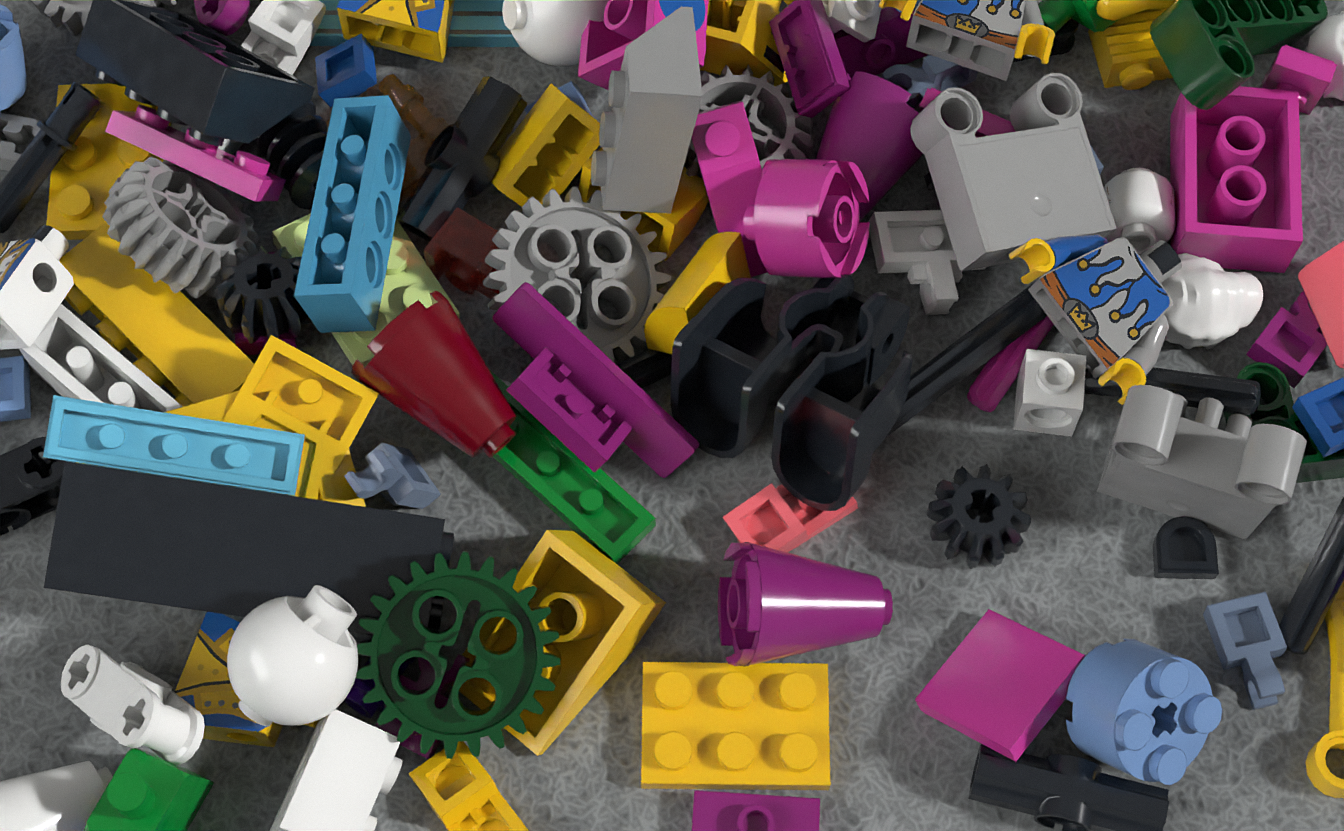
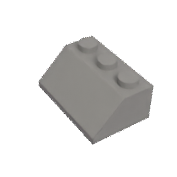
[591,6,703,214]

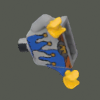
[878,0,1055,81]
[1009,235,1182,405]

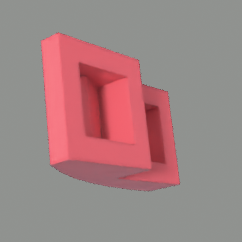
[723,471,858,553]

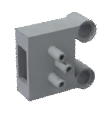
[910,73,1117,272]
[1096,385,1307,540]

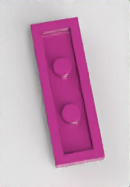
[105,105,286,202]

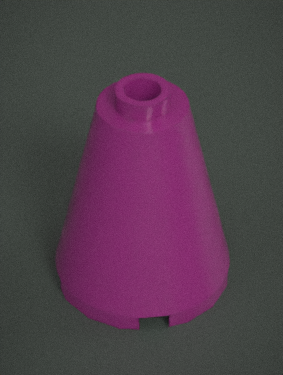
[816,71,926,221]
[717,542,893,666]

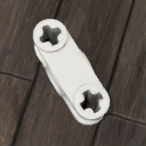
[61,645,205,765]

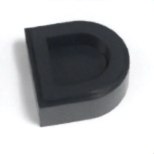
[1153,516,1219,579]

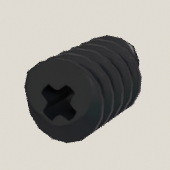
[254,100,327,210]

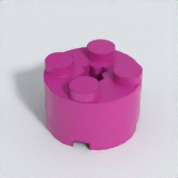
[743,159,870,278]

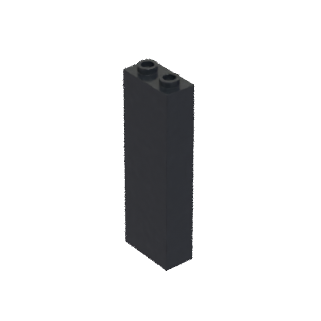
[44,461,454,635]

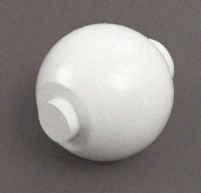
[502,0,608,66]
[227,585,358,726]

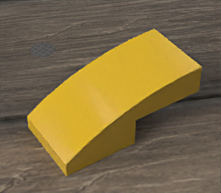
[408,741,529,831]

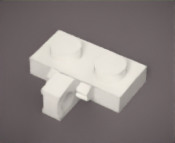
[868,210,986,315]

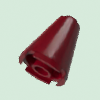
[351,291,516,458]

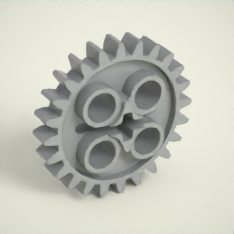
[483,187,671,362]

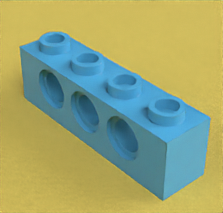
[294,95,411,333]

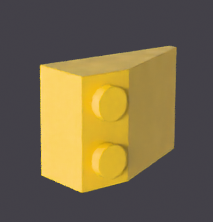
[452,530,666,756]

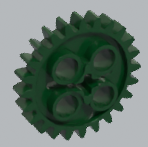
[356,551,561,759]

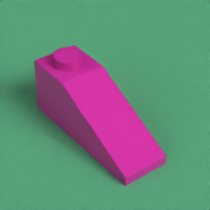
[691,101,767,277]

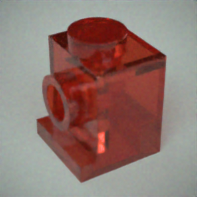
[424,207,500,299]

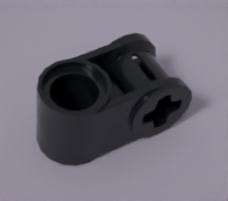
[0,437,71,536]

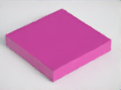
[915,609,1085,762]

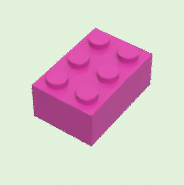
[1170,86,1303,273]

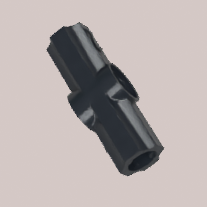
[396,76,528,246]
[968,744,1169,831]

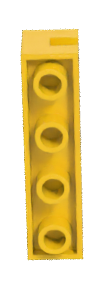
[59,222,254,407]

